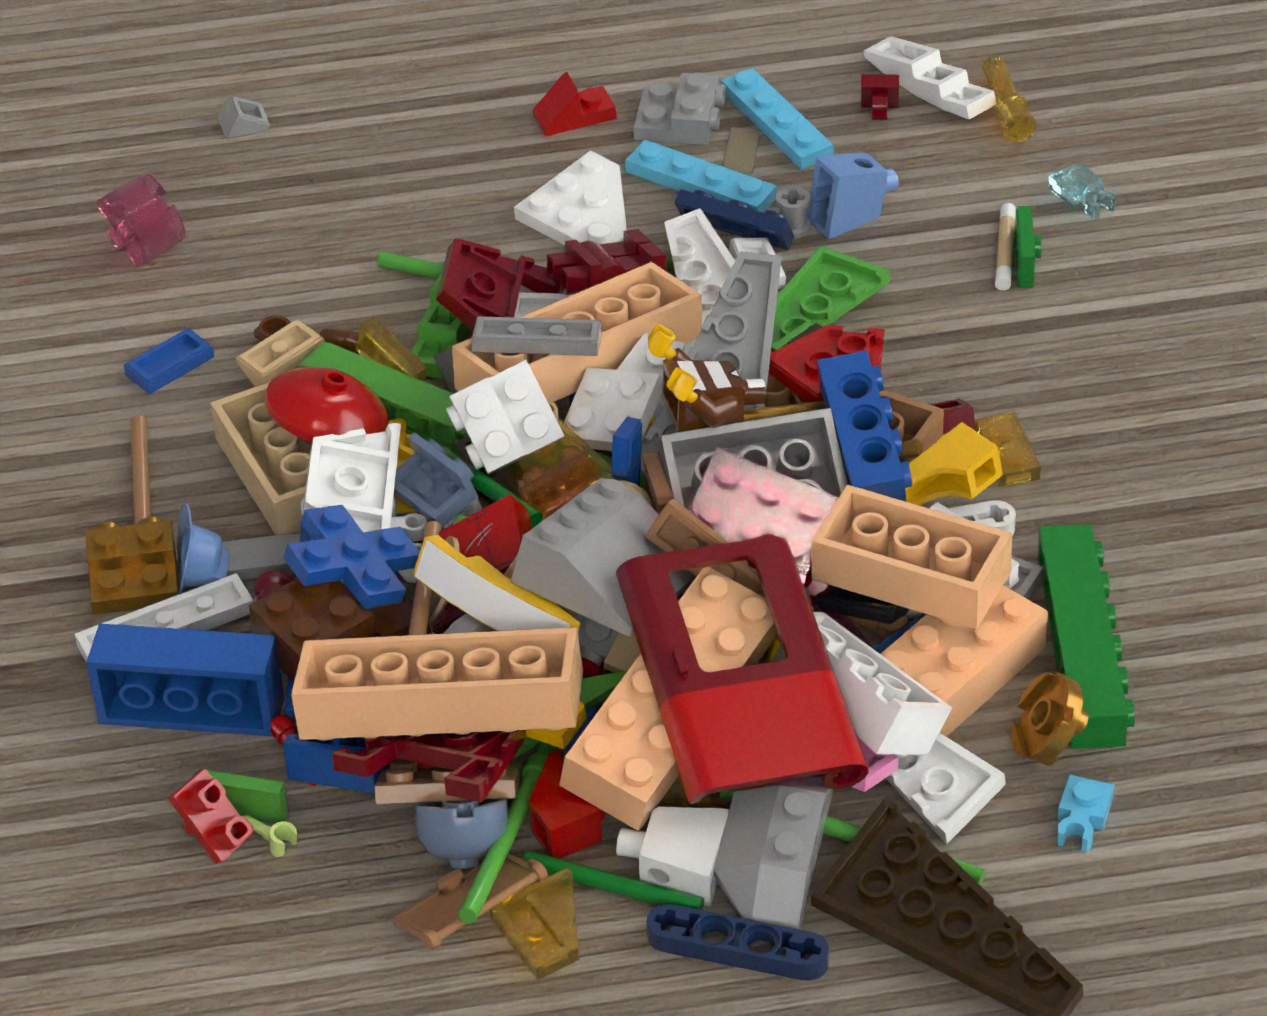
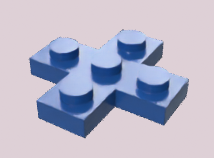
[283,504,420,609]

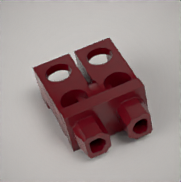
[547,229,667,295]

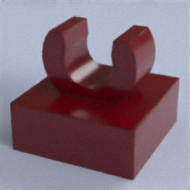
[861,74,899,120]

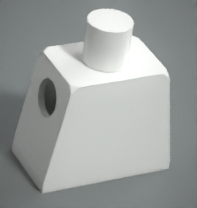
[616,806,729,907]

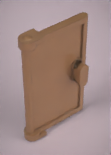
[392,853,548,950]

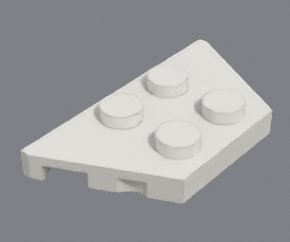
[302,423,401,532]

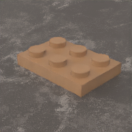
[375,759,521,804]

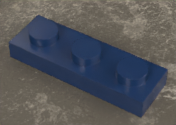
[674,189,794,250]

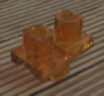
[518,445,603,521]

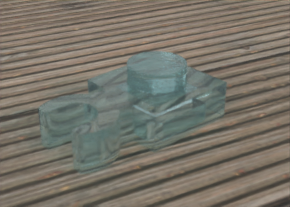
[1049,162,1116,219]

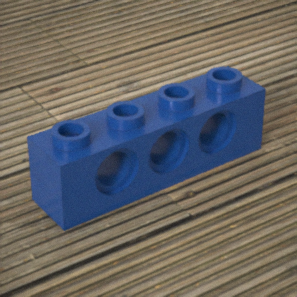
[817,350,912,502]

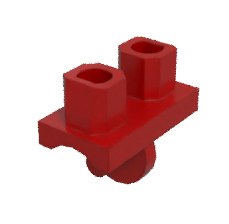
[167,768,253,864]

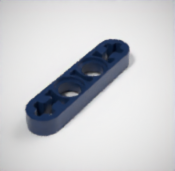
[647,904,829,981]

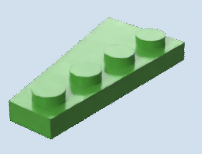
[771,246,890,352]

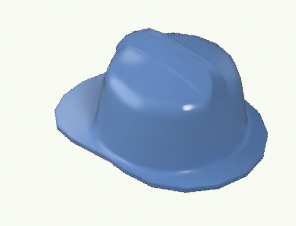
[177,503,229,594]

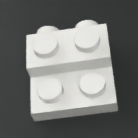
[446,360,565,475]

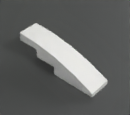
[863,36,997,120]

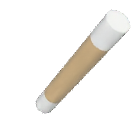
[995,203,1016,291]

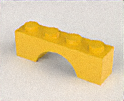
[906,422,1003,506]

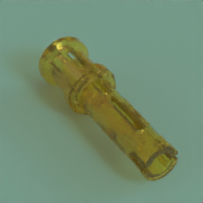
[982,56,1036,143]

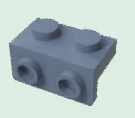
[394,433,478,528]

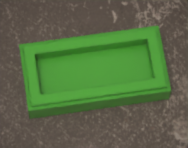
[194,769,289,823]

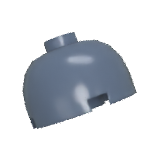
[415,798,508,868]

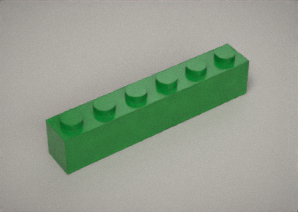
[1037,524,1135,749]

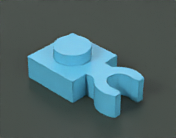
[1057,775,1115,852]

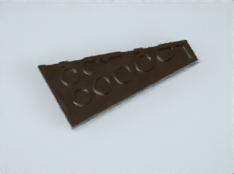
[810,795,1083,1016]

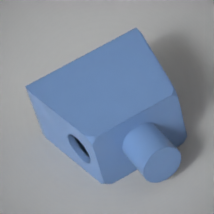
[807,152,899,239]

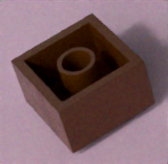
[249,578,376,682]

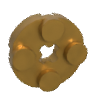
[1011,672,1088,766]

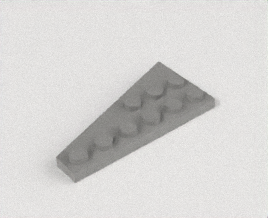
[640,251,782,478]

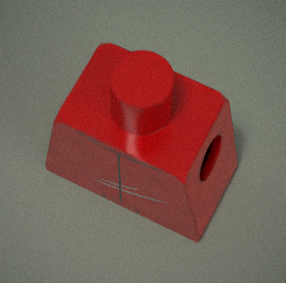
[439,494,532,575]

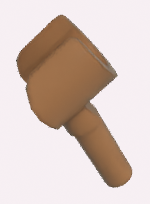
[848,616,908,641]

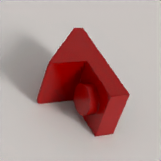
[533,72,616,137]

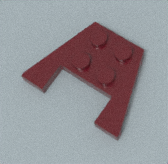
[436,238,560,331]
[332,730,526,803]

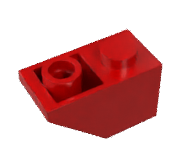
[529,750,605,859]

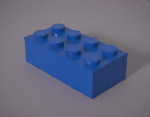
[86,623,284,737]

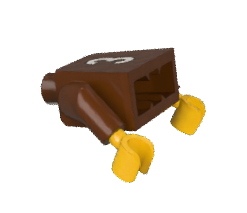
[648,324,766,433]

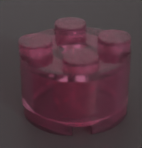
[97,173,186,267]

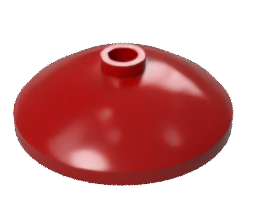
[264,367,389,443]

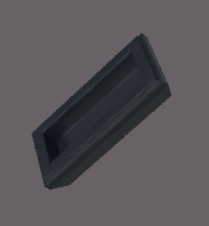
[814,586,909,624]

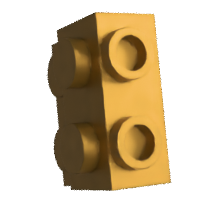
[86,517,179,615]

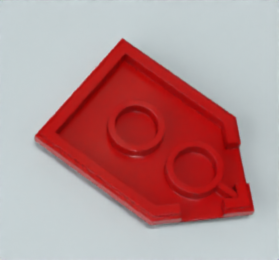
[768,325,885,402]

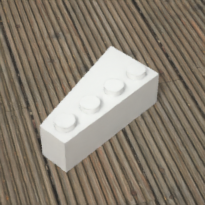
[774,612,952,757]

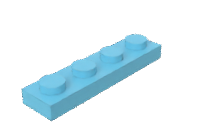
[721,68,833,170]
[625,140,777,213]

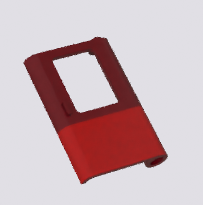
[615,534,869,804]

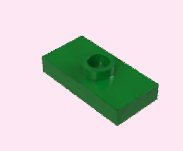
[1014,206,1041,288]

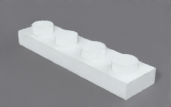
[74,573,253,662]

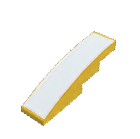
[412,535,581,632]

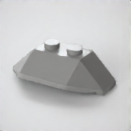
[714,776,834,930]

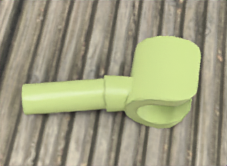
[245,815,297,857]

